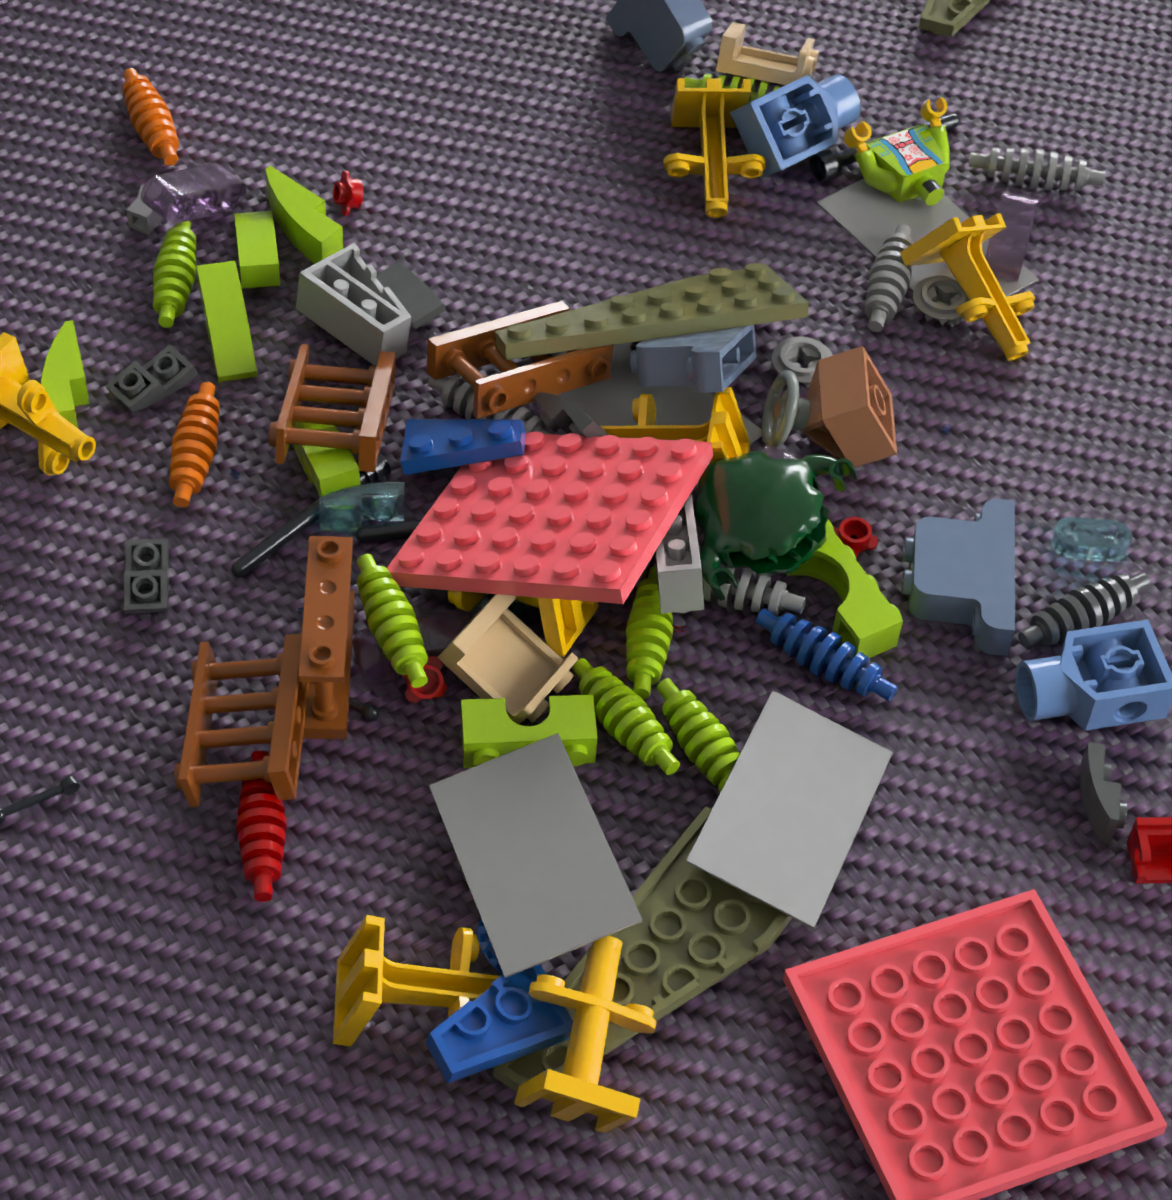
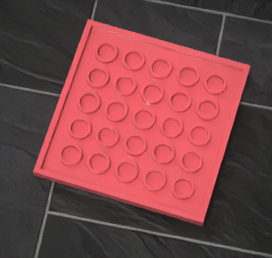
[387,431,713,604]
[783,889,1168,1200]

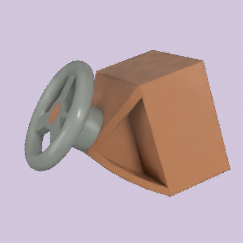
[761,346,897,467]

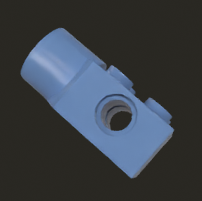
[730,74,861,179]
[1015,619,1172,731]

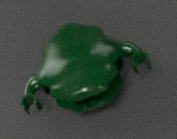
[693,451,858,601]

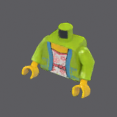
[843,97,950,206]

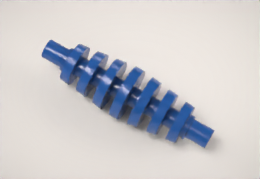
[755,609,898,701]

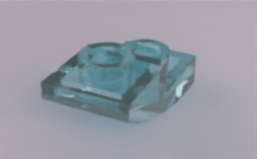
[319,482,405,532]

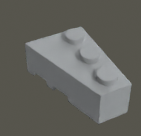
[296,243,411,366]

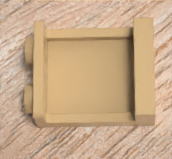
[716,22,819,85]
[437,594,579,724]

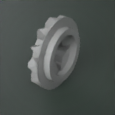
[912,275,969,325]
[771,337,833,389]

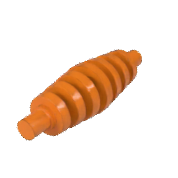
[122,68,179,166]
[169,382,220,508]

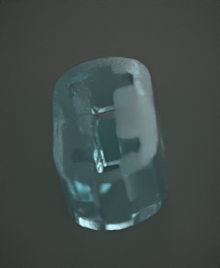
[1051,517,1132,561]

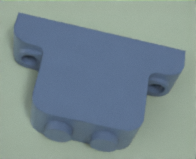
[605,0,712,72]
[630,325,756,393]
[901,499,1015,656]

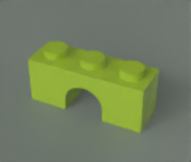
[461,695,597,768]

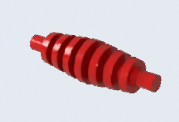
[236,750,287,902]

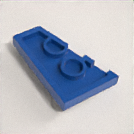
[400,419,526,475]
[425,964,573,1084]

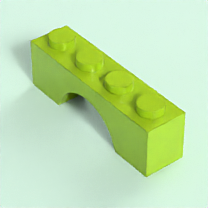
[787,519,903,658]

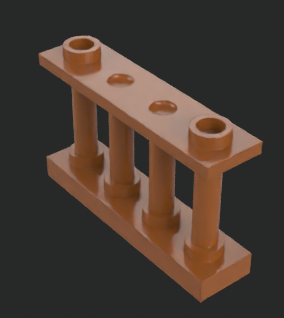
[427,301,614,419]
[269,344,396,472]
[298,536,355,739]
[174,633,310,807]

